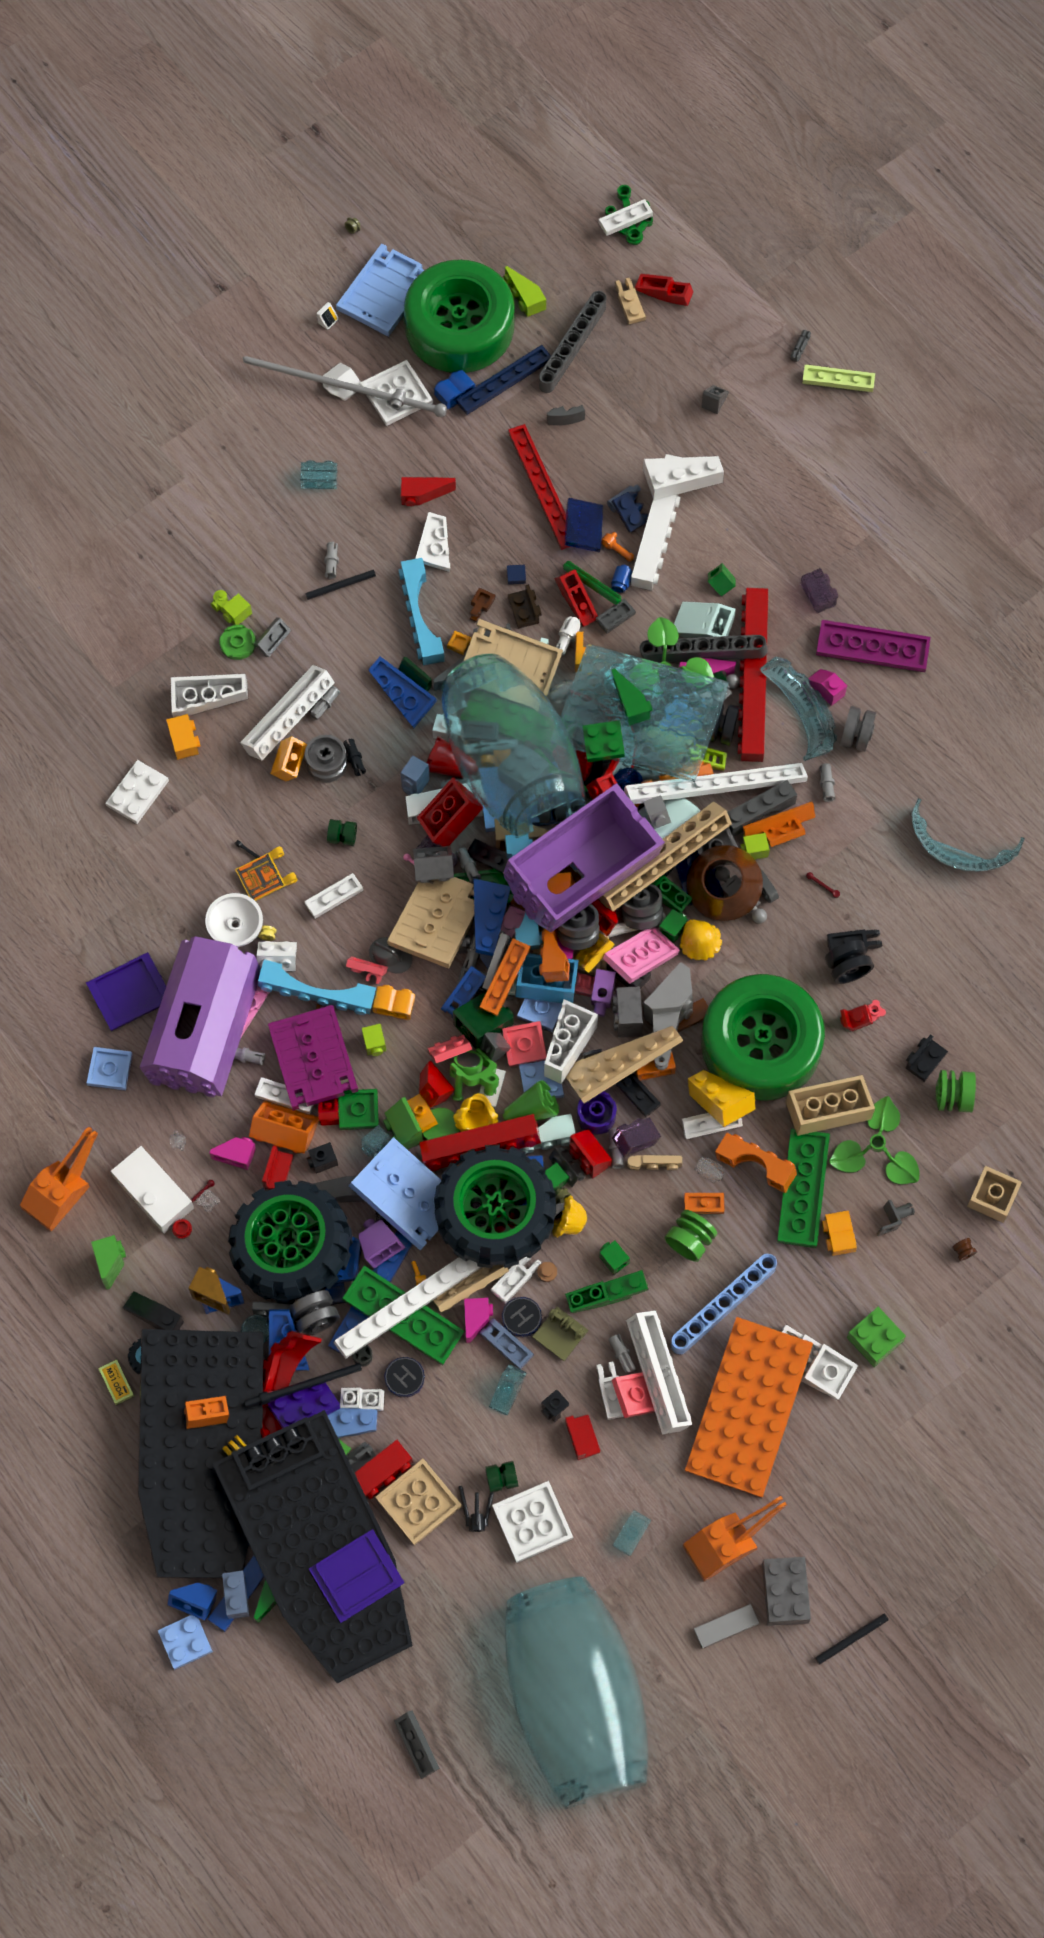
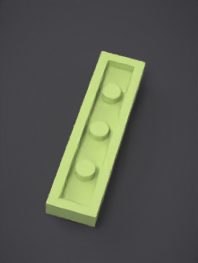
[802,365,875,392]

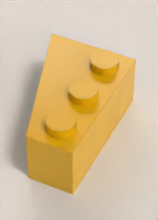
[688,1070,755,1127]

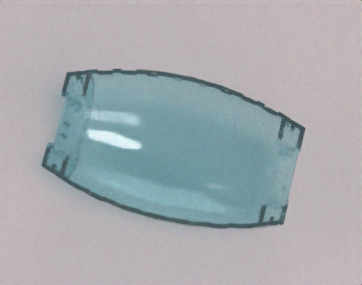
[441,654,586,838]
[505,1577,648,1809]

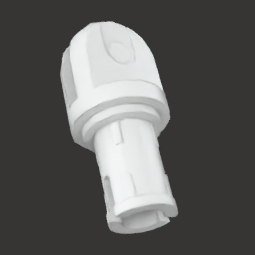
[556,616,580,656]

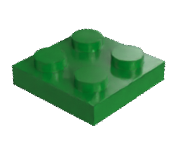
[582,720,625,762]
[339,1089,379,1130]

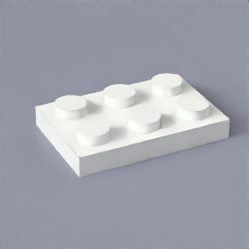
[106,760,169,824]

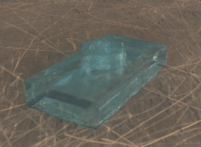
[613,1510,651,1557]

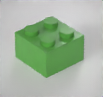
[847,1306,906,1367]

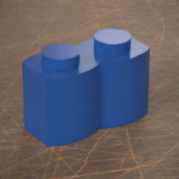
[434,370,475,409]

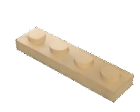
[433,1265,509,1312]

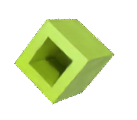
[740,833,770,860]
[362,1024,386,1056]

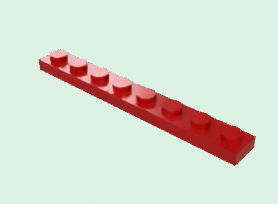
[508,424,578,550]

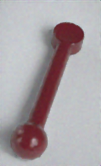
[806,872,840,898]
[191,1180,215,1203]

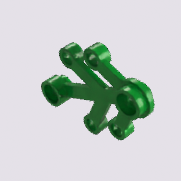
[605,185,653,245]

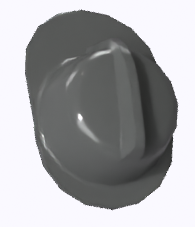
[369,937,413,974]

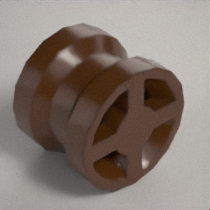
[952,1238,977,1261]

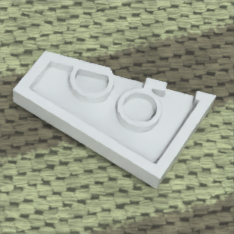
[415,512,450,572]

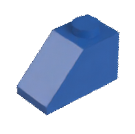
[167,1582,217,1621]

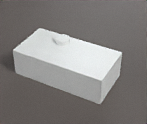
[111,1146,194,1234]

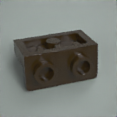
[508,584,542,629]

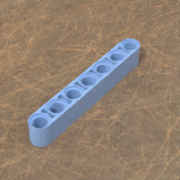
[671,1254,777,1354]

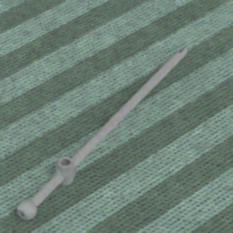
[243,356,447,417]

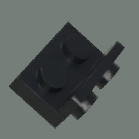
[906,1034,948,1082]

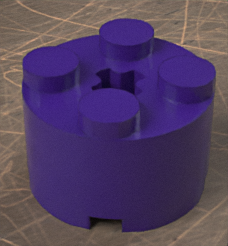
[577,1091,617,1135]

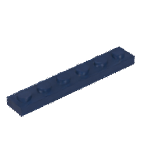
[456,345,551,415]

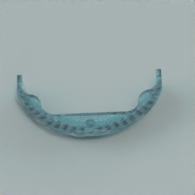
[760,657,837,761]
[911,798,1025,871]

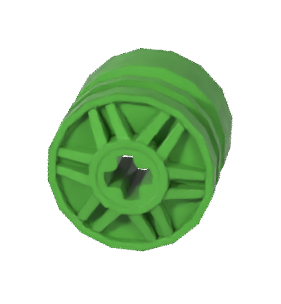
[935,1070,976,1113]
[664,1210,717,1262]

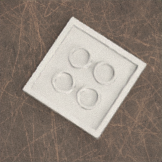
[360,360,433,426]
[492,1481,573,1563]

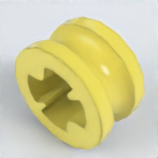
[258,926,276,941]

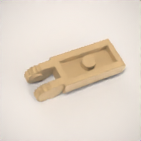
[615,277,646,325]
[627,1155,682,1170]

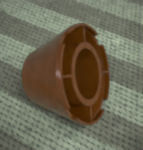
[687,845,763,921]

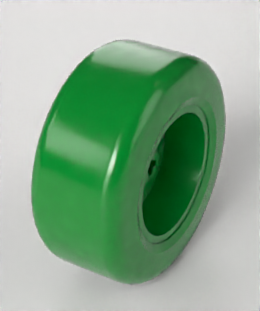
[404,259,515,373]
[701,974,825,1101]

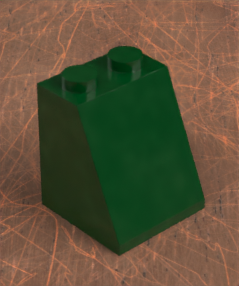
[453,991,514,1049]

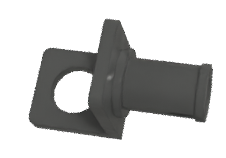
[877,1200,915,1236]

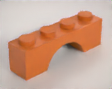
[715,1133,797,1193]

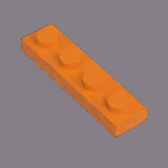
[480,938,531,1016]

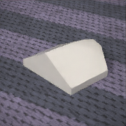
[323,363,361,401]

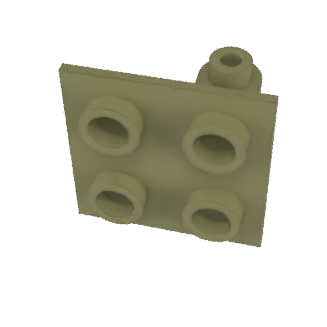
[532,1307,589,1361]

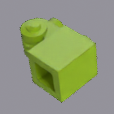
[210,590,252,625]

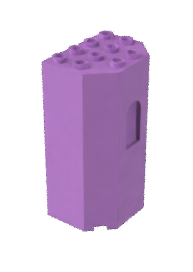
[503,783,665,932]
[140,936,261,1097]

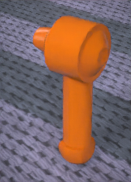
[600,532,634,562]

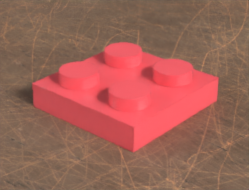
[502,1021,547,1067]
[611,1372,655,1418]

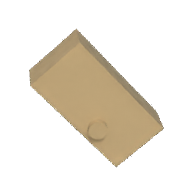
[786,1075,875,1136]

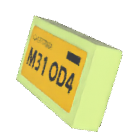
[98,1360,134,1405]

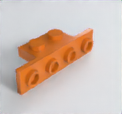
[743,801,815,847]

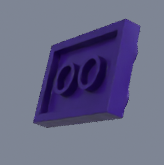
[267,1375,340,1428]

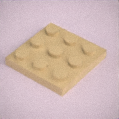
[375,1459,462,1546]

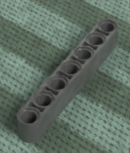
[539,291,607,393]
[639,635,768,663]

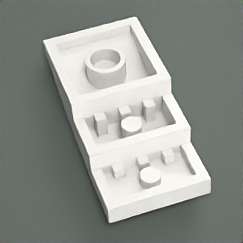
[781,1325,858,1400]

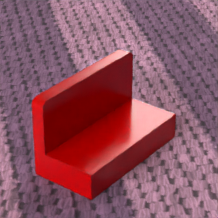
[262,1145,294,1190]
[565,1415,600,1460]

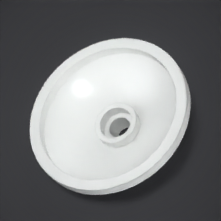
[205,893,263,947]

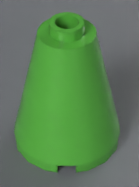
[503,1080,559,1121]

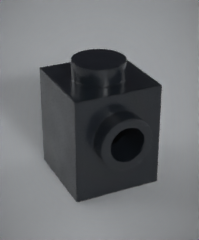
[306,1142,338,1174]

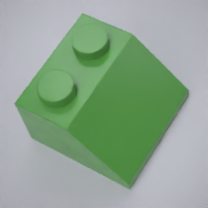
[383,1097,423,1150]
[91,1235,126,1290]

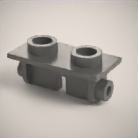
[549,1146,585,1187]
[347,1442,376,1473]

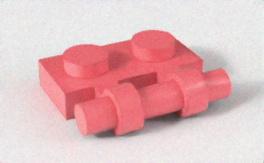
[428,1035,472,1063]

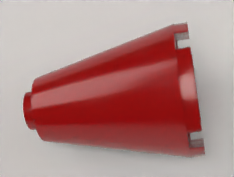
[426,736,477,779]

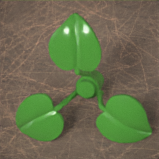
[628,617,715,694]
[829,1096,920,1185]

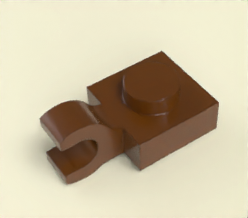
[470,588,496,622]

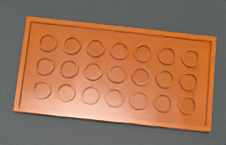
[685,1317,813,1498]

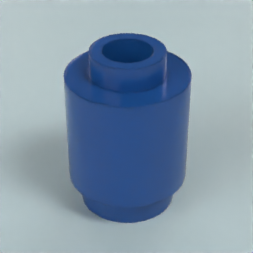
[611,565,633,593]

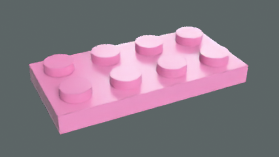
[603,927,680,984]

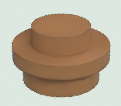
[537,1262,557,1282]

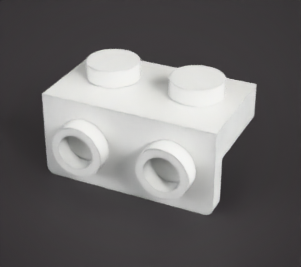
[257,941,297,971]

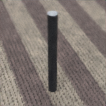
[305,569,376,600]
[815,1613,889,1665]

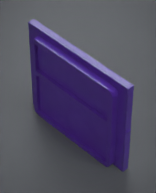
[86,952,166,1031]
[309,1529,405,1623]

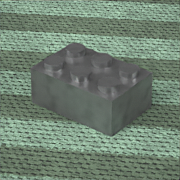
[762,1557,811,1626]

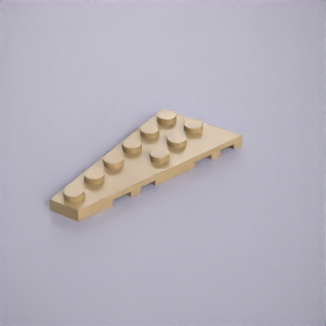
[566,1026,683,1103]

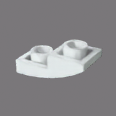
[340,1388,385,1411]

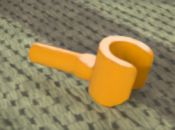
[411,1261,426,1286]

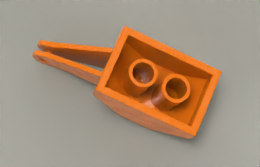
[20,1127,98,1232]
[683,1496,787,1582]

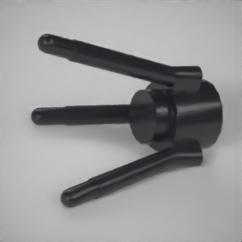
[459,1486,494,1532]

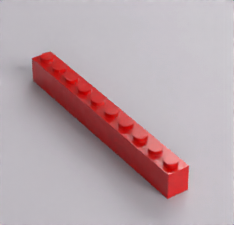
[737,588,768,762]

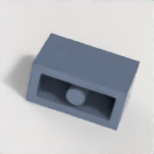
[401,756,430,795]
[222,1571,249,1619]

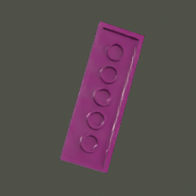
[816,620,931,673]

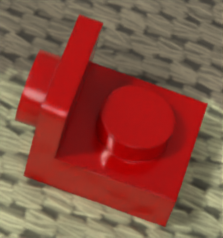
[586,773,617,800]
[840,1004,873,1031]

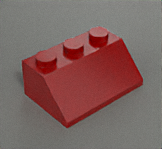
[416,777,483,846]

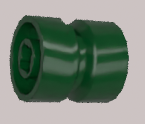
[327,819,357,846]
[485,1461,519,1493]

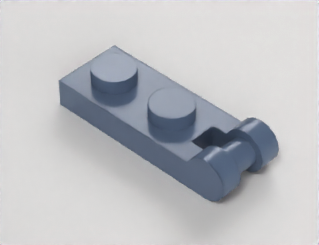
[479,1318,534,1370]

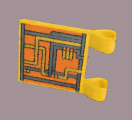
[235,846,298,901]

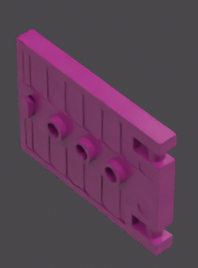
[268,1005,358,1111]

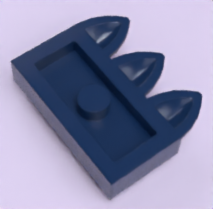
[611,492,649,533]

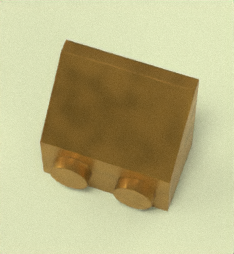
[188,1267,230,1315]

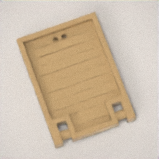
[456,619,563,711]
[387,877,474,969]

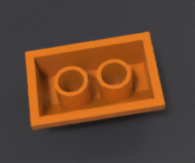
[249,1100,319,1154]

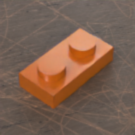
[684,1193,724,1214]

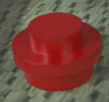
[172,1219,192,1239]

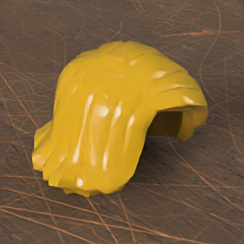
[679,919,722,961]
[453,1093,498,1132]
[552,1195,587,1238]

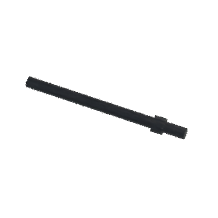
[244,1363,362,1408]

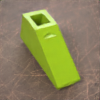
[503,266,546,317]

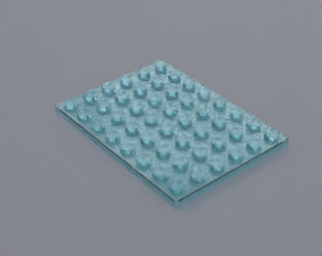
[552,644,730,782]

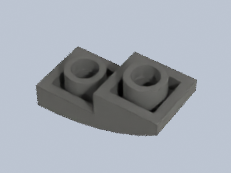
[547,405,585,425]

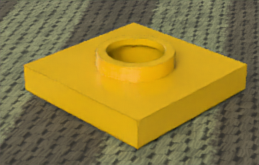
[573,933,615,973]

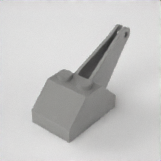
[643,962,693,1070]

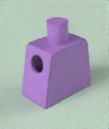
[591,969,616,1017]
[358,1219,405,1268]

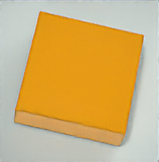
[447,631,471,655]

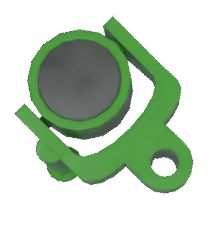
[450,1048,499,1101]

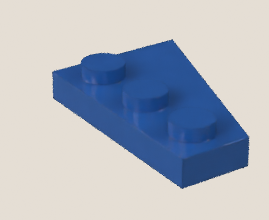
[269,1309,310,1370]

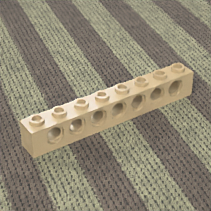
[599,802,732,911]

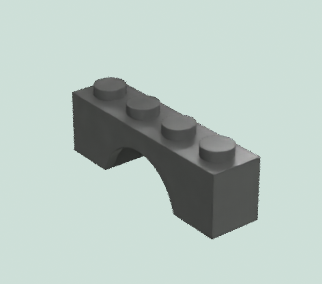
[727,780,797,837]

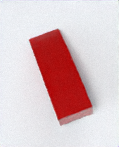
[635,274,694,306]

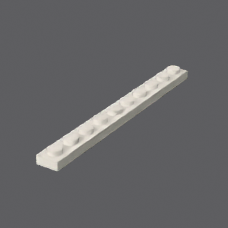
[624,763,808,804]
[334,1257,482,1359]

